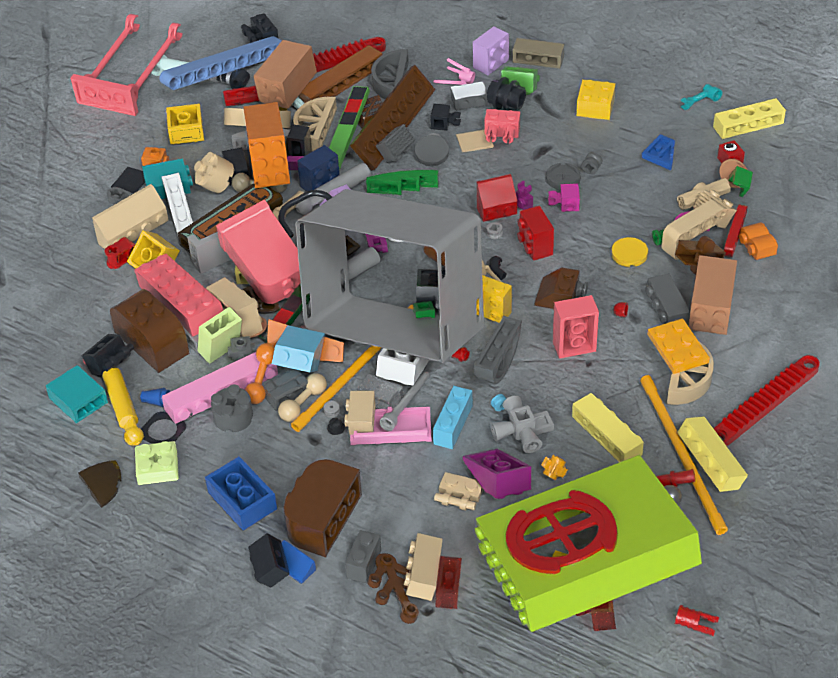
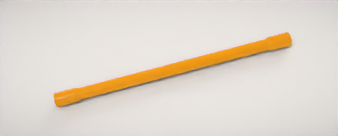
[291,305,413,432]
[640,375,728,535]

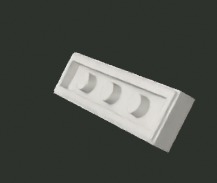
[162,173,193,235]

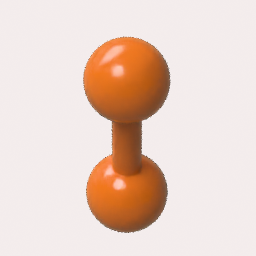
[244,343,275,404]

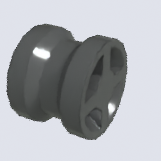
[581,152,602,174]

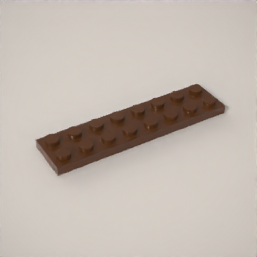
[350,65,435,171]

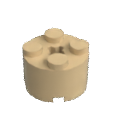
[194,152,234,193]

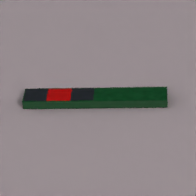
[259,283,310,342]

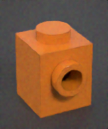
[141,147,169,166]

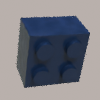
[297,145,340,192]

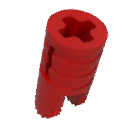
[675,605,719,636]

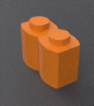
[739,222,778,260]

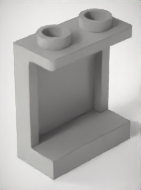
[187,220,231,274]

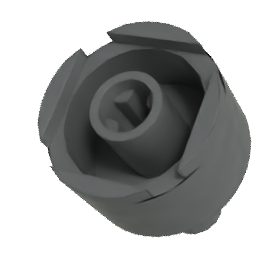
[211,384,253,432]

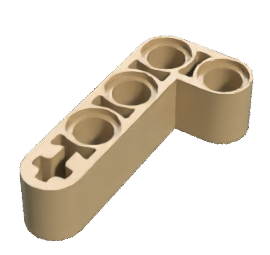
[662,199,728,260]

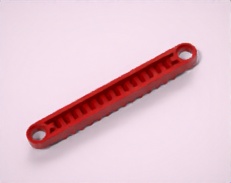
[313,37,386,72]
[713,355,820,446]

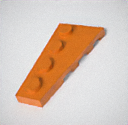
[267,319,345,362]

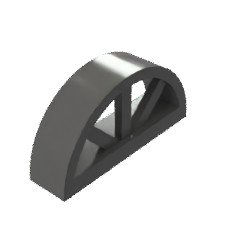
[371,49,409,99]
[474,316,522,383]

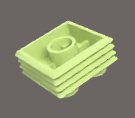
[135,441,179,485]

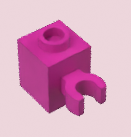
[548,184,580,212]

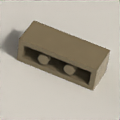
[513,38,564,69]

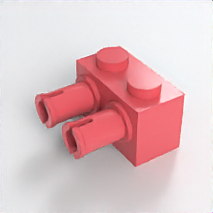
[485,109,520,143]

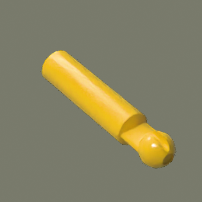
[102,367,144,446]

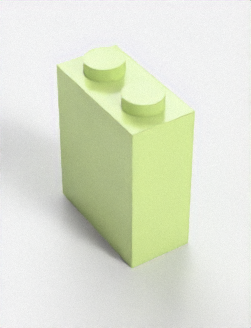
[197,307,242,364]

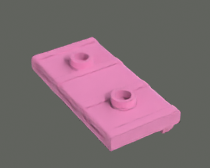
[350,407,431,445]

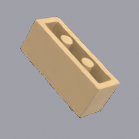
[404,533,443,601]

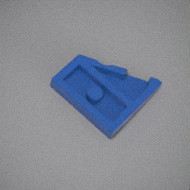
[642,134,675,170]

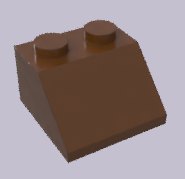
[534,267,580,309]

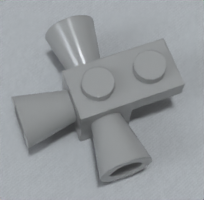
[490,396,554,453]

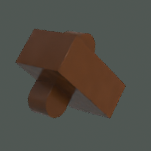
[675,236,726,275]

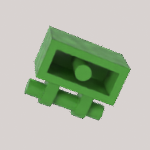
[501,66,540,94]

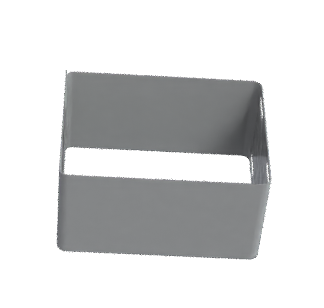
[295,189,484,363]

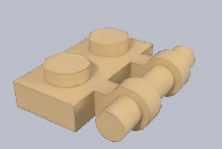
[434,472,483,510]

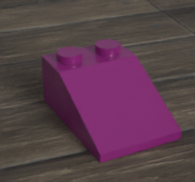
[463,449,531,499]

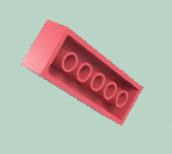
[134,254,223,337]

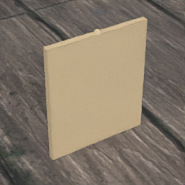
[456,130,494,152]

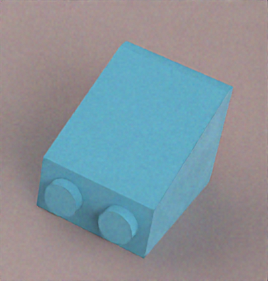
[272,325,325,372]

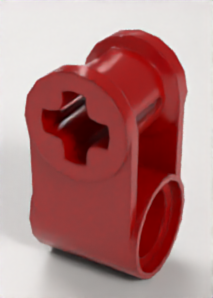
[104,237,136,269]

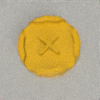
[612,237,648,267]

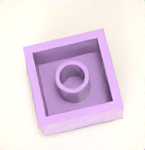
[473,26,509,75]

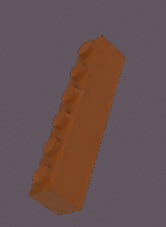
[298,45,382,103]

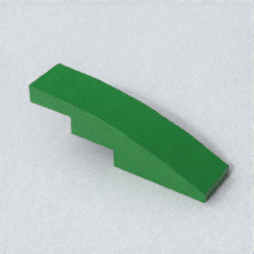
[366,170,439,195]

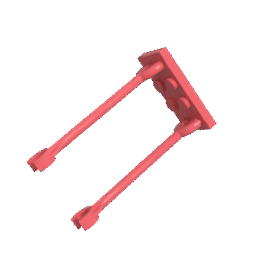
[71,14,183,116]

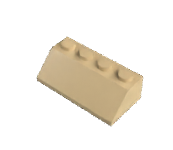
[92,184,169,249]

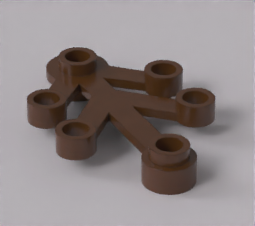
[367,553,419,624]

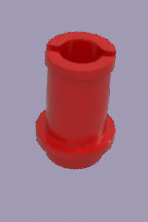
[452,347,470,362]

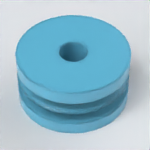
[491,394,506,411]

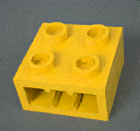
[476,275,512,323]

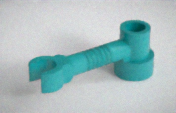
[680,84,723,110]

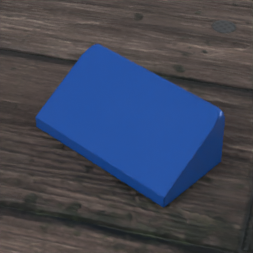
[281,540,316,584]

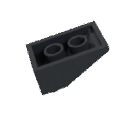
[416,269,446,310]

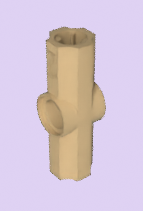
[677,178,731,210]

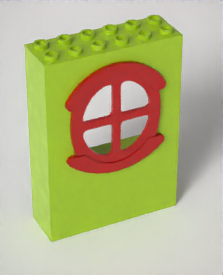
[475,455,702,632]

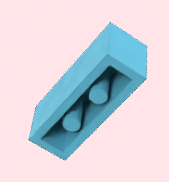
[433,386,473,449]

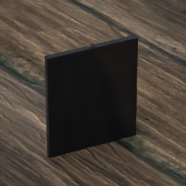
[111,167,145,193]

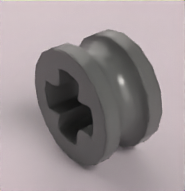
[576,281,588,297]

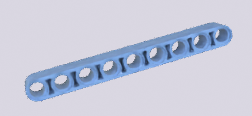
[159,36,282,90]

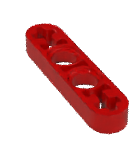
[724,204,748,257]

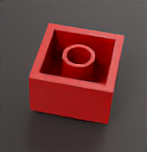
[517,205,554,261]

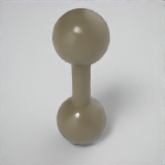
[232,173,288,193]

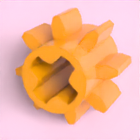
[541,455,568,480]

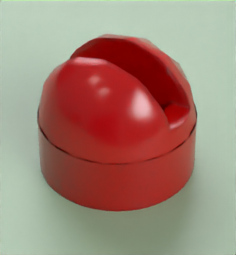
[613,302,628,317]

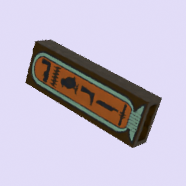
[178,183,283,253]

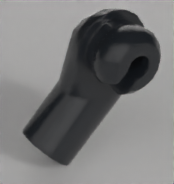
[489,256,507,280]

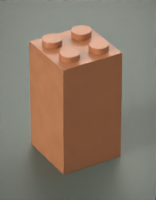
[253,40,317,109]
[689,255,737,335]

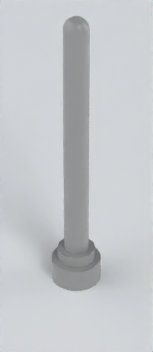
[380,371,430,431]

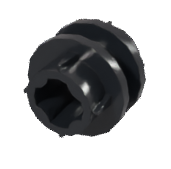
[487,77,526,111]

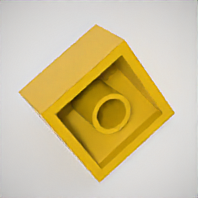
[127,230,180,268]

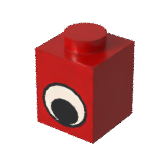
[717,140,745,163]

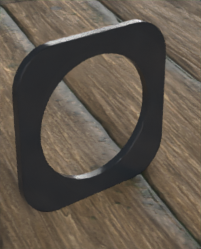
[141,412,186,444]

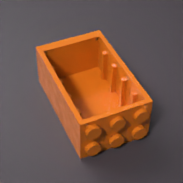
[243,102,290,188]

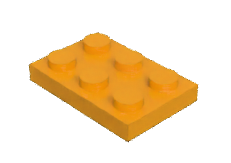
[647,318,710,374]

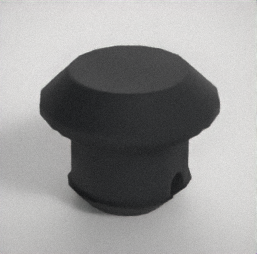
[327,417,345,435]

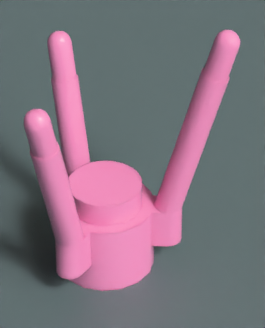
[433,58,475,85]

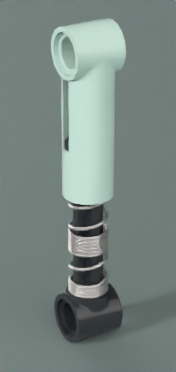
[148,54,250,89]

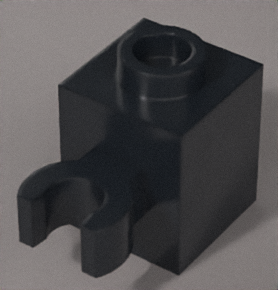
[430,104,461,131]

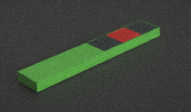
[329,86,370,169]

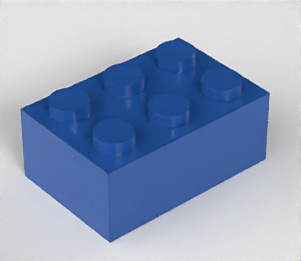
[205,457,277,530]

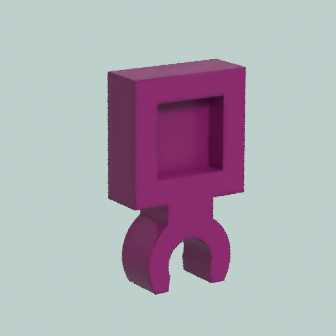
[516,180,533,210]

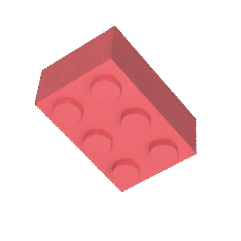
[553,295,599,359]

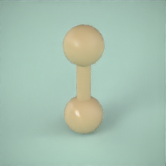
[278,373,327,422]

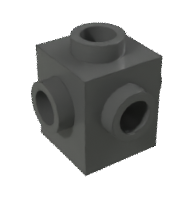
[228,336,256,362]

